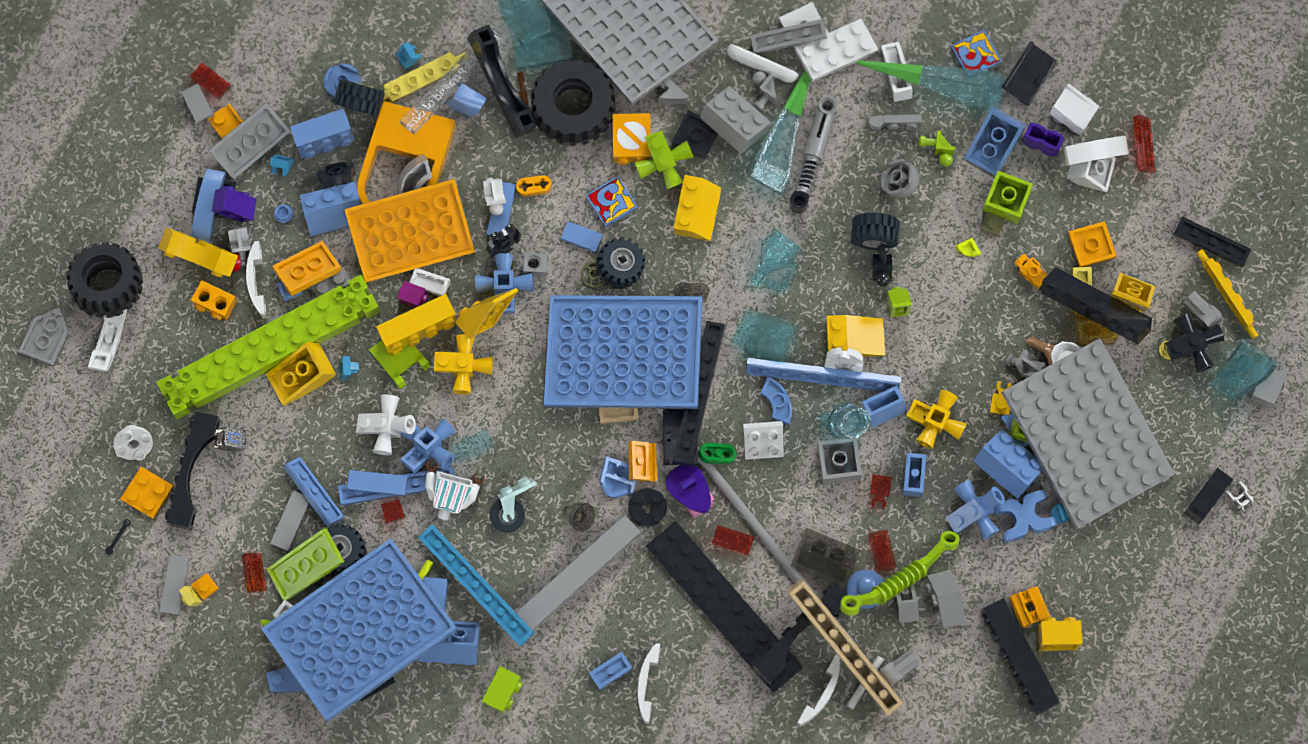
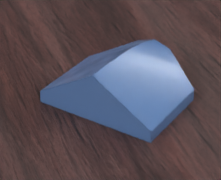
[599,456,636,498]

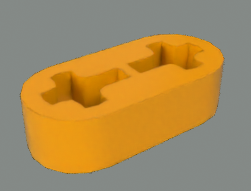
[516,175,552,196]

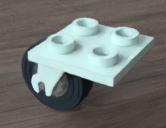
[490,477,537,533]

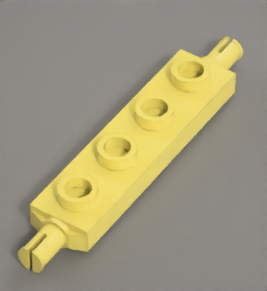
[383,52,468,103]

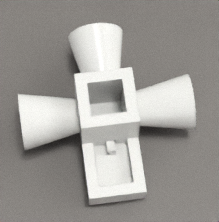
[356,395,416,455]

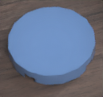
[324,63,361,99]

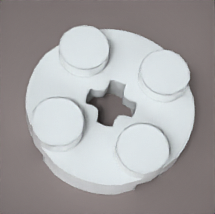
[824,348,864,372]

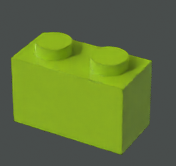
[482,666,523,714]

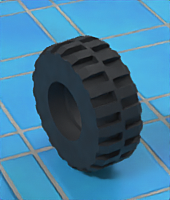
[531,59,616,146]

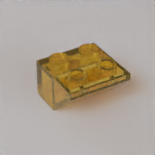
[1073,310,1118,346]

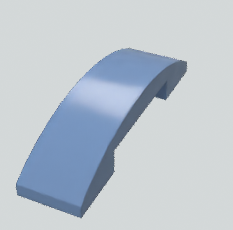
[191,169,226,243]

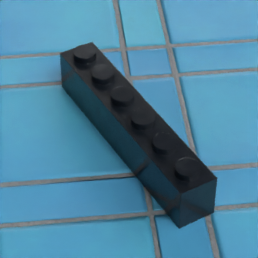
[1042,267,1152,345]
[980,598,1060,716]

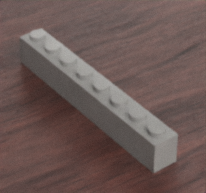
[514,515,641,632]

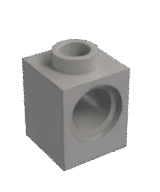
[520,253,548,277]

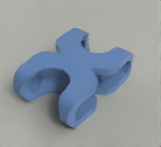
[993,490,1057,543]

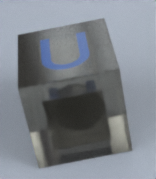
[215,427,246,452]

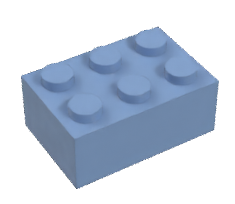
[290,108,355,159]
[973,429,1043,499]

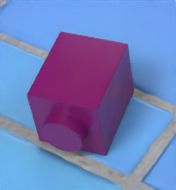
[397,281,428,308]

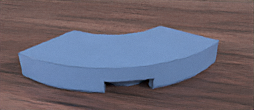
[760,376,792,425]

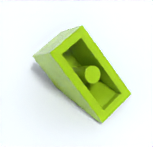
[887,287,912,317]

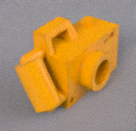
[1014,254,1047,289]

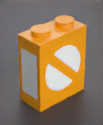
[613,113,651,165]

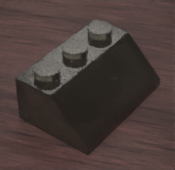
[791,528,861,588]

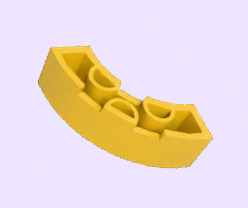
[158,227,238,278]

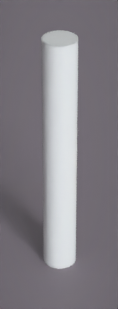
[847,656,884,709]

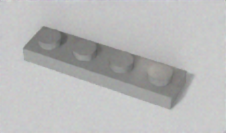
[751,19,827,55]

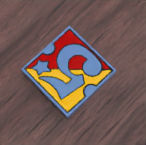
[951,30,1002,79]
[586,176,638,227]

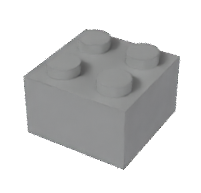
[817,437,862,484]

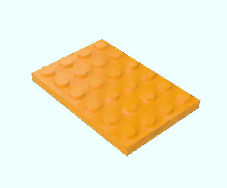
[344,179,475,282]

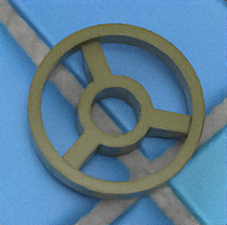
[581,262,606,288]

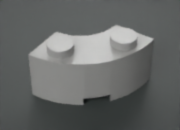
[397,154,432,194]

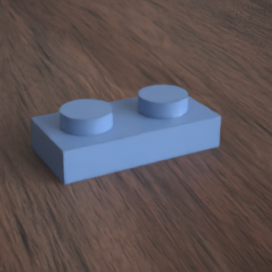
[589,652,633,690]

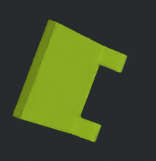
[369,341,431,389]

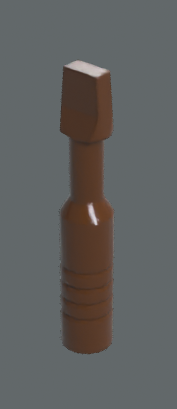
[517,72,529,107]

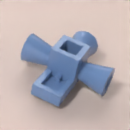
[475,253,533,313]
[400,419,455,474]
[946,480,1005,540]

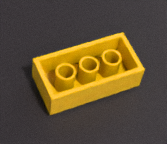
[376,294,457,355]

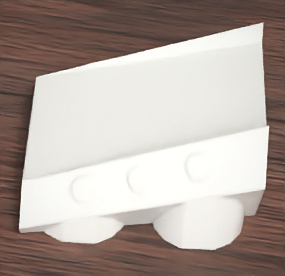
[1049,84,1099,136]

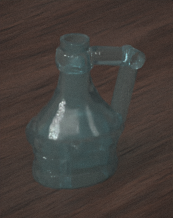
[749,228,803,293]
[819,403,871,439]

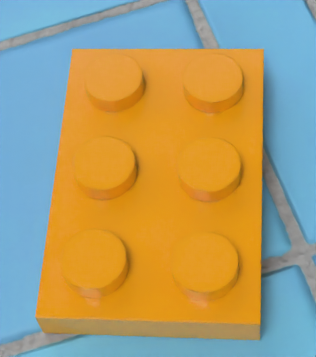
[273,241,341,296]

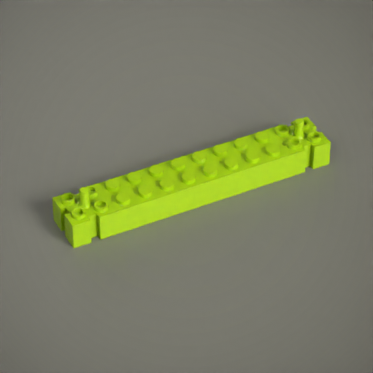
[156,275,381,420]

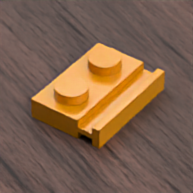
[208,103,243,139]
[628,441,657,482]

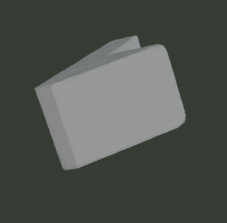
[658,78,688,104]

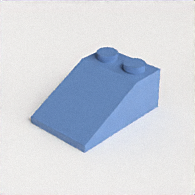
[964,107,1027,176]

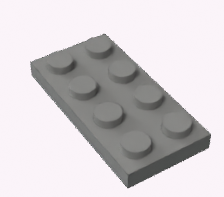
[208,102,291,180]

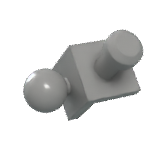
[753,71,777,112]
[228,226,251,266]
[1006,350,1046,378]

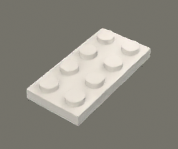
[795,19,878,82]

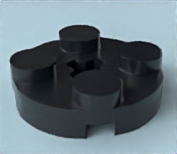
[317,162,356,188]
[486,224,522,257]
[628,488,667,527]

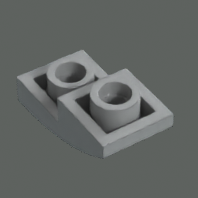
[182,84,214,124]

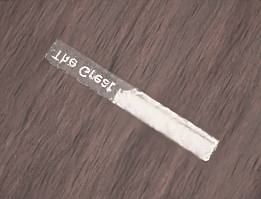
[400,22,512,134]

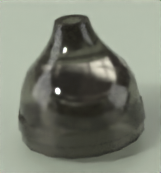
[564,502,595,532]

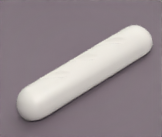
[727,44,798,83]

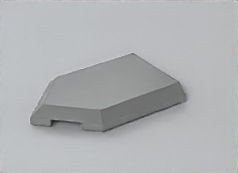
[18,308,69,366]

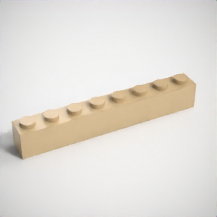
[786,579,903,715]

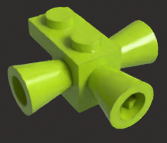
[635,130,694,190]

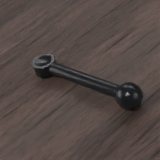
[105,519,131,555]

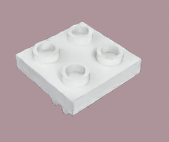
[743,421,784,460]

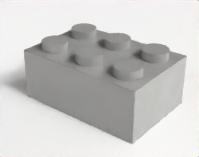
[700,86,771,154]

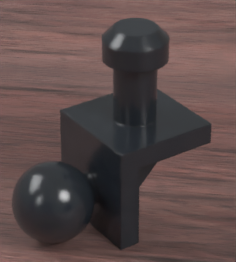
[873,244,893,287]

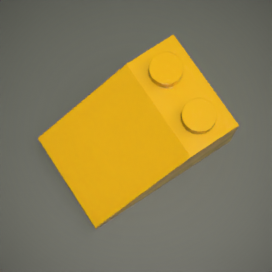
[1110,273,1156,312]
[455,288,518,339]
[826,315,885,357]
[266,342,337,406]

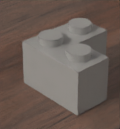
[926,570,966,628]

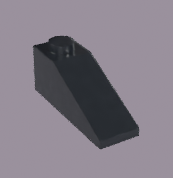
[1184,468,1233,524]

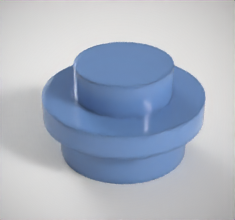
[274,204,293,223]

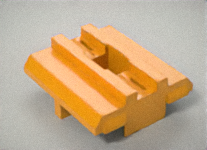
[1009,586,1050,628]

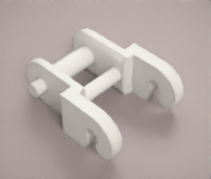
[1225,481,1254,510]

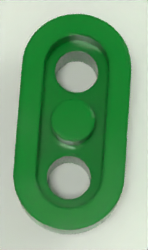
[698,443,737,465]

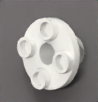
[113,425,153,461]

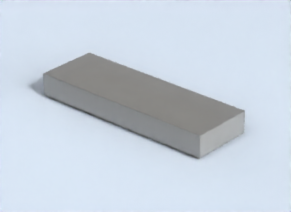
[270,491,310,552]
[159,555,190,616]

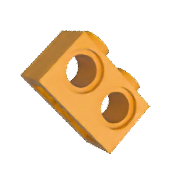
[191,280,237,321]

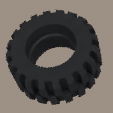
[66,242,143,318]

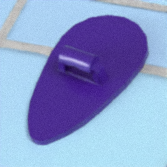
[665,465,711,513]

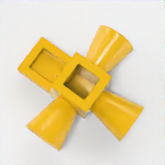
[434,334,493,395]
[906,389,967,449]

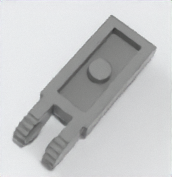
[868,115,922,130]

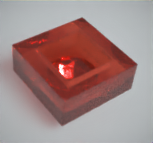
[381,499,405,524]

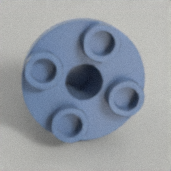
[846,570,884,609]

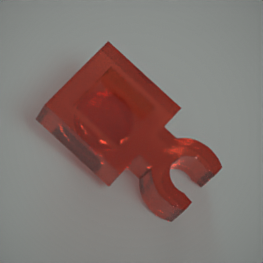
[870,474,892,510]

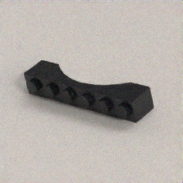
[467,25,538,138]
[165,412,221,531]
[753,583,851,686]

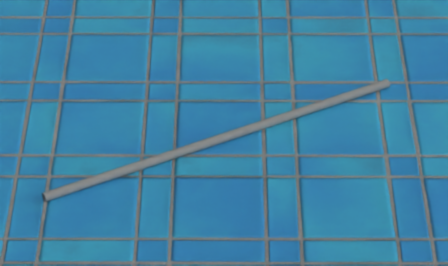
[655,408,858,647]

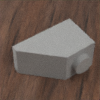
[1249,369,1288,409]
[895,585,919,623]

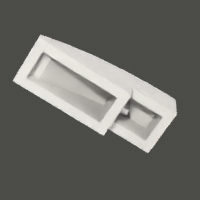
[881,42,912,102]

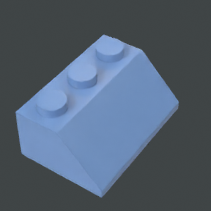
[300,181,361,237]
[418,621,481,665]

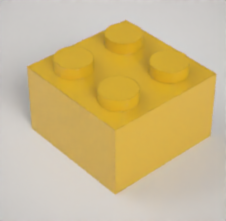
[1037,617,1082,651]

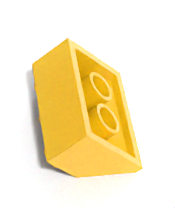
[673,175,722,241]

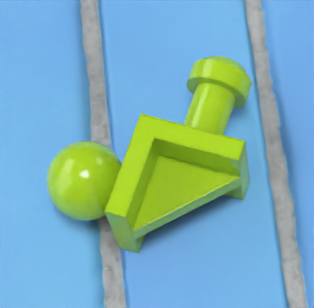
[919,131,955,167]

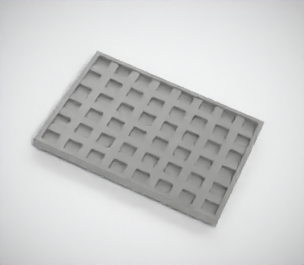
[540,0,719,105]
[1001,338,1175,529]

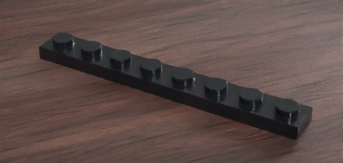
[672,321,726,467]

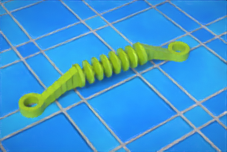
[840,531,960,616]

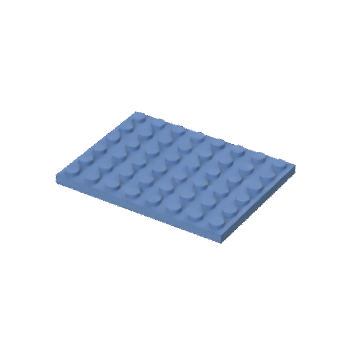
[544,295,703,409]
[261,538,458,722]

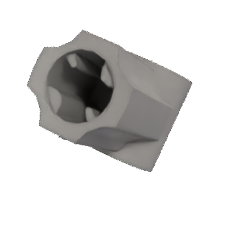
[1182,291,1222,330]
[878,650,920,687]

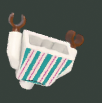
[425,461,485,520]

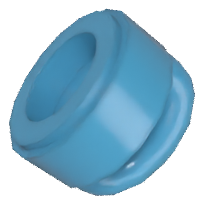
[1050,504,1070,524]

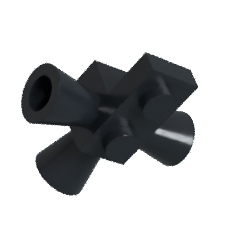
[1164,313,1224,373]

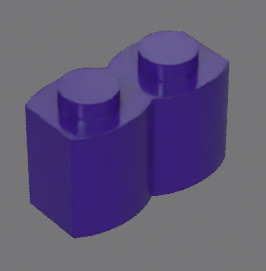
[1022,123,1064,157]

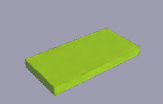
[266,528,344,602]

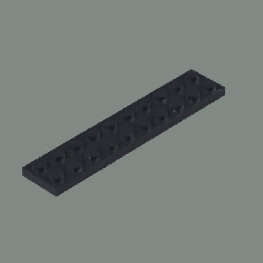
[646,521,803,694]

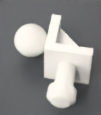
[483,178,506,216]

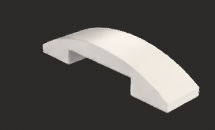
[1063,136,1129,166]
[246,241,267,319]
[88,309,127,372]
[638,643,660,724]
[797,654,840,727]

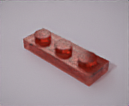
[1133,115,1156,173]

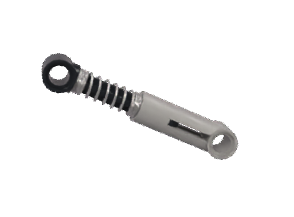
[789,96,837,214]

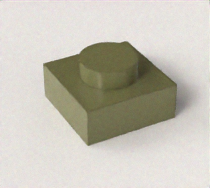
[980,212,1005,237]

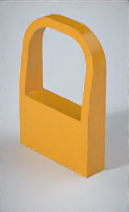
[357,101,457,204]

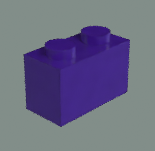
[212,186,257,222]

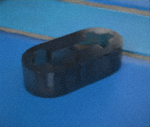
[673,283,709,301]

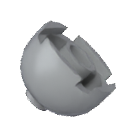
[881,159,919,198]

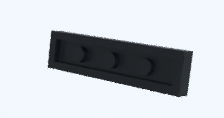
[1173,216,1251,267]

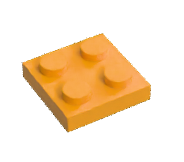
[1068,221,1117,267]
[120,467,174,519]

